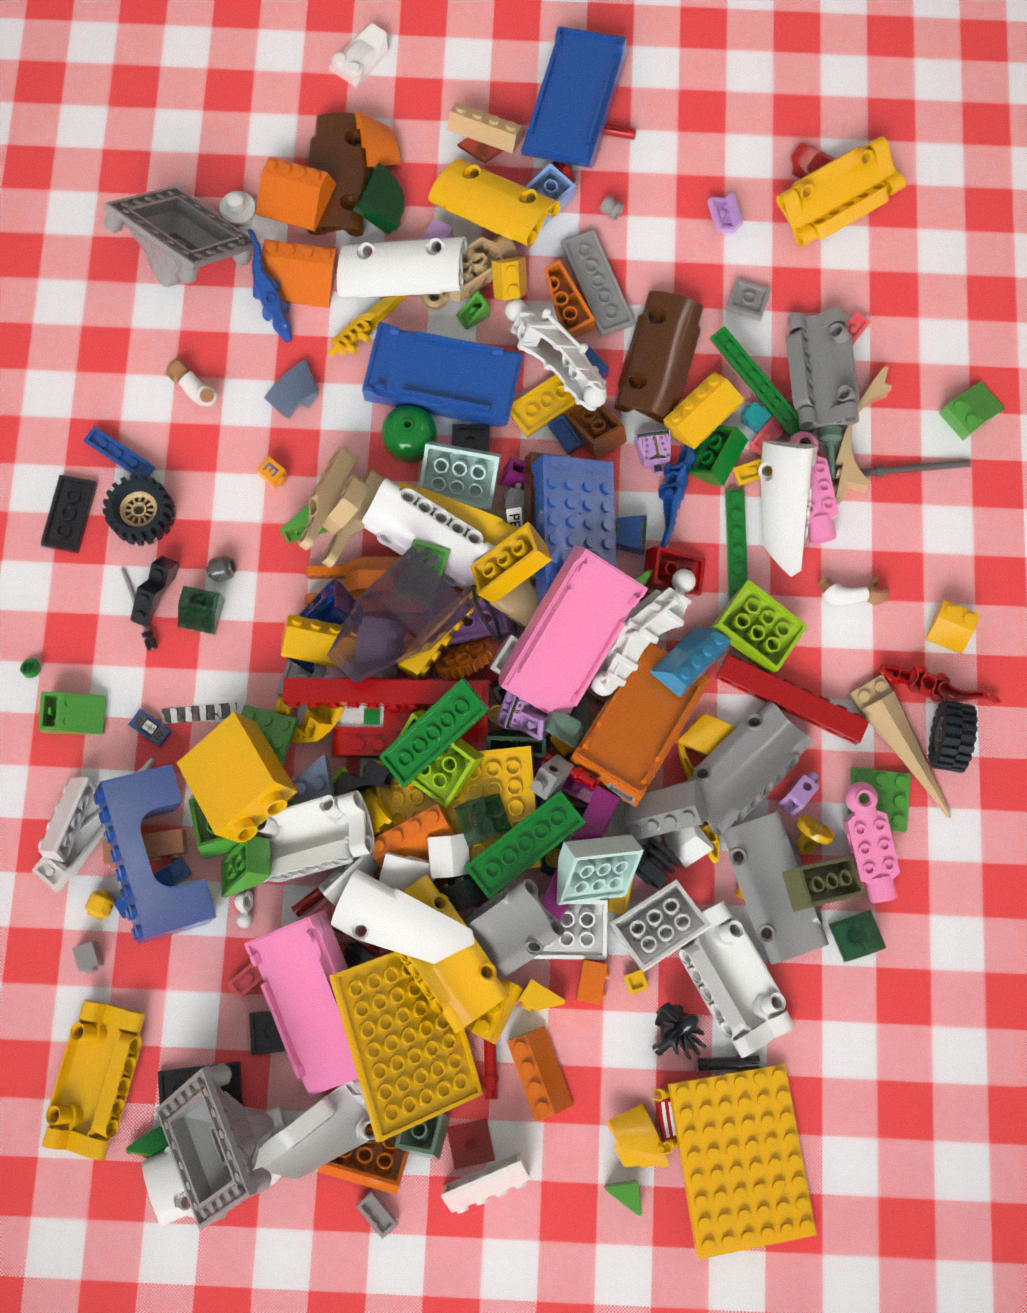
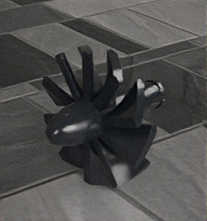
[652,1002,706,1060]

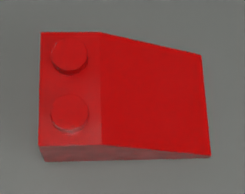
[643,546,706,596]

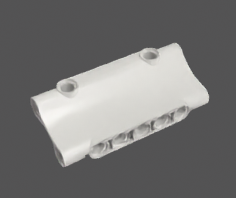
[362,478,495,592]

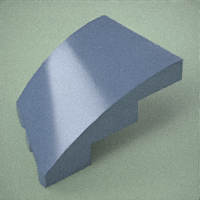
[264,360,319,419]

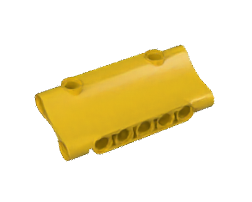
[776,136,906,247]
[396,874,509,1034]

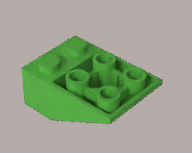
[38,691,106,735]

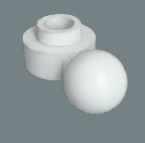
[235,891,254,928]

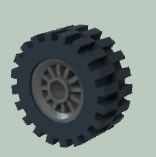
[928,700,978,773]

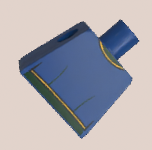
[615,515,647,555]

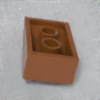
[564,405,627,459]

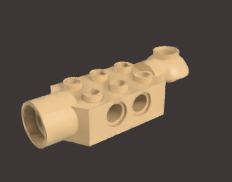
[420,236,517,311]

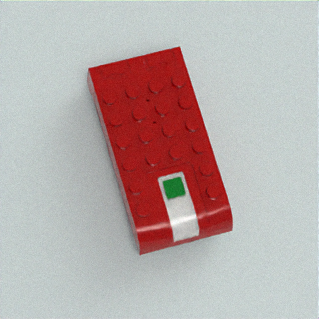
[331,677,489,758]

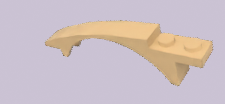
[833,366,892,504]

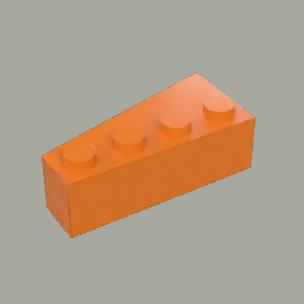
[544,260,596,339]

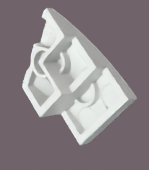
[379,852,436,891]

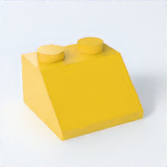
[491,256,528,301]
[925,600,981,654]

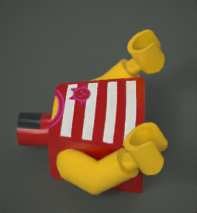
[650,1088,678,1155]

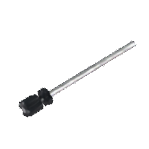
[121,568,158,651]

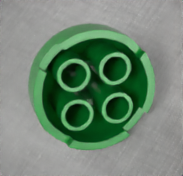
[381,405,437,463]

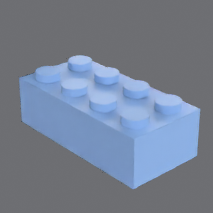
[525,163,576,229]

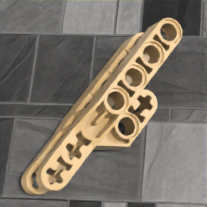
[298,445,384,568]

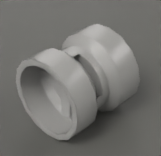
[599,195,624,221]

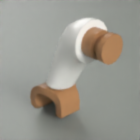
[165,358,217,407]
[818,577,890,606]

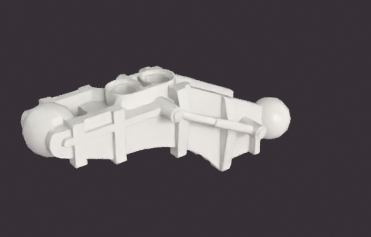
[505,299,607,411]
[591,569,696,696]

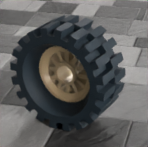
[102,474,176,546]

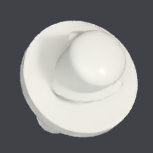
[219,191,256,226]

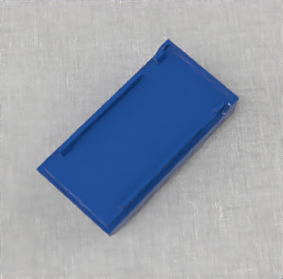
[521,26,627,168]
[362,322,523,427]
[531,454,617,606]

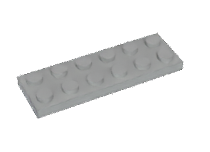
[561,230,635,337]

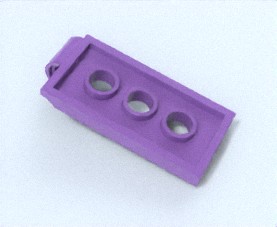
[426,600,518,645]

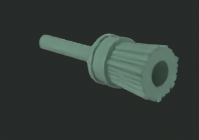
[819,425,843,480]

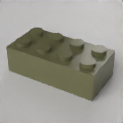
[782,855,866,912]

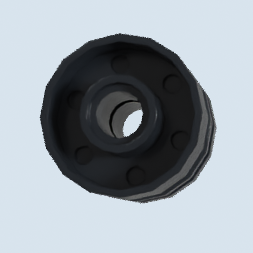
[635,837,682,890]

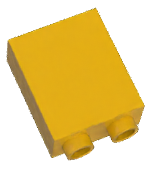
[177,712,297,843]

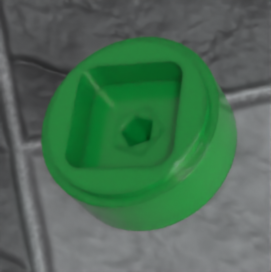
[20,658,42,678]

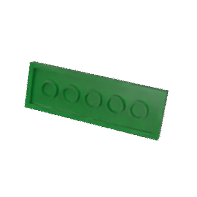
[379,678,490,788]
[464,790,586,900]

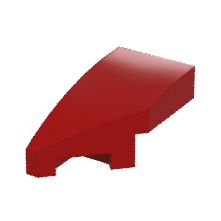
[552,161,576,183]

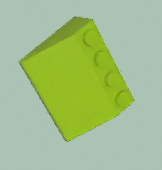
[710,579,808,673]
[396,710,484,808]

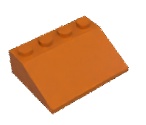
[255,157,337,232]
[262,239,338,308]
[318,1124,409,1195]

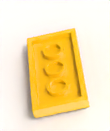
[510,374,577,438]

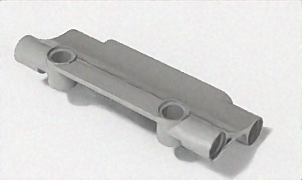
[786,307,860,430]
[687,701,812,836]
[723,811,829,965]
[462,879,564,980]

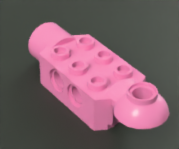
[789,431,839,544]
[842,782,900,903]

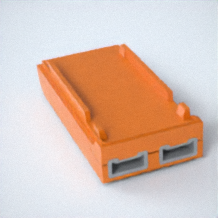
[569,642,712,808]

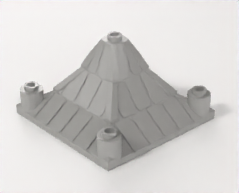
[103,186,254,287]
[156,1063,274,1230]

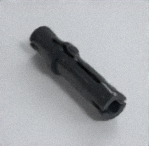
[697,1055,760,1071]

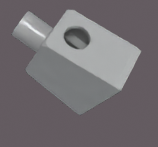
[530,754,574,800]

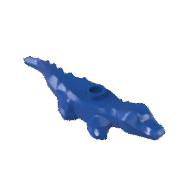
[248,229,292,343]
[658,444,696,547]

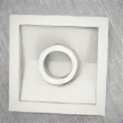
[663,825,714,867]
[427,833,470,878]

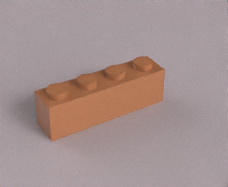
[102,829,188,868]

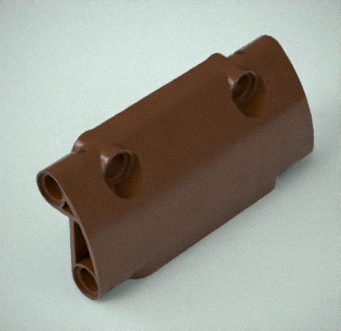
[308,112,371,237]
[614,290,703,424]

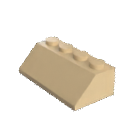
[447,102,525,154]

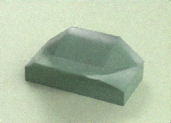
[544,711,584,748]

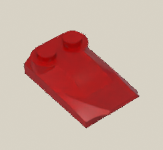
[790,142,836,179]

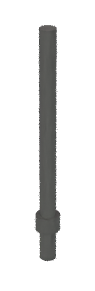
[860,459,971,477]

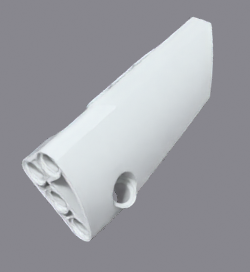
[758,441,817,577]
[331,869,475,964]
[254,1079,375,1180]

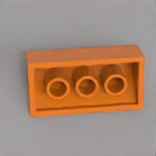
[372,804,456,869]
[507,1026,573,1122]

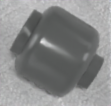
[206,556,237,582]

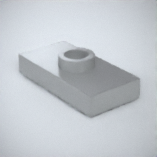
[356,1191,399,1239]

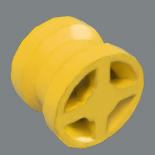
[275,695,295,717]

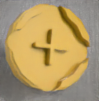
[796,815,835,854]

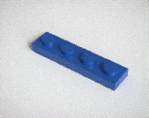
[83,426,155,479]
[114,857,192,918]

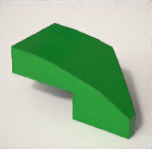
[126,1126,169,1159]

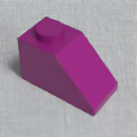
[501,457,525,488]

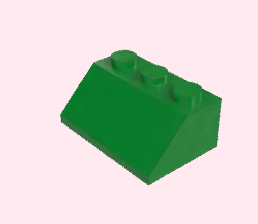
[688,426,748,486]

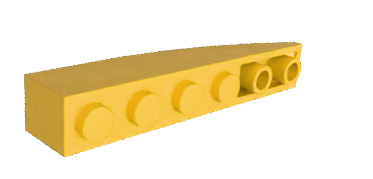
[398,589,482,680]

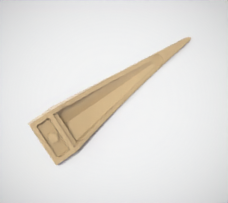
[849,674,951,818]

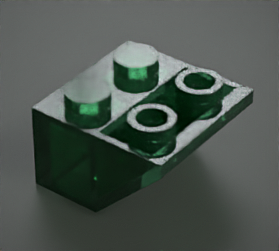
[177,585,225,635]
[455,793,512,846]

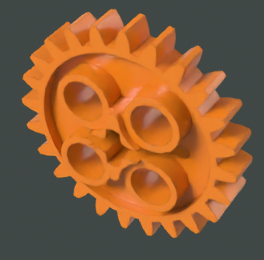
[435,639,496,680]

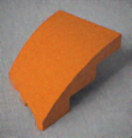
[355,111,401,167]

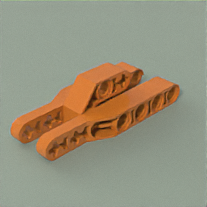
[304,557,436,617]

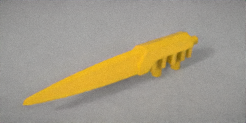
[328,295,408,357]

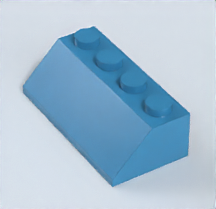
[650,627,731,698]

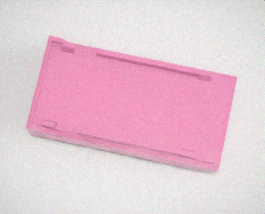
[499,545,648,715]
[244,910,358,1096]

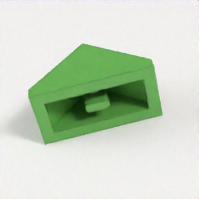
[456,291,490,330]
[605,1180,642,1217]

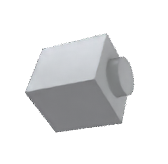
[72,941,104,974]

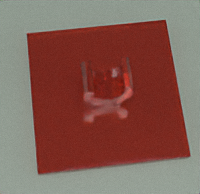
[457,137,504,164]
[447,1118,495,1169]

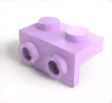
[707,193,743,233]

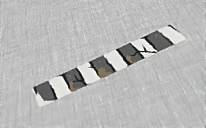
[161,702,237,724]

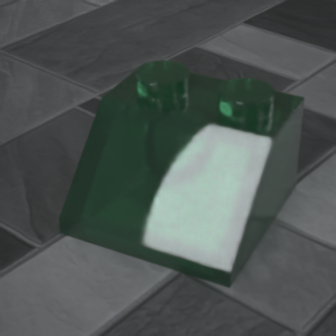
[828,909,886,962]

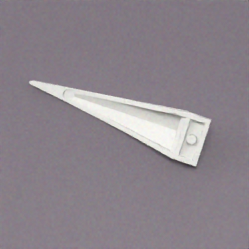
[32,758,155,893]

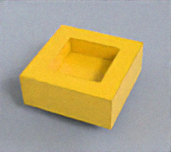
[623,969,649,996]

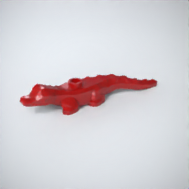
[879,663,1001,704]

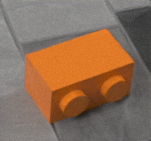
[575,960,610,1005]

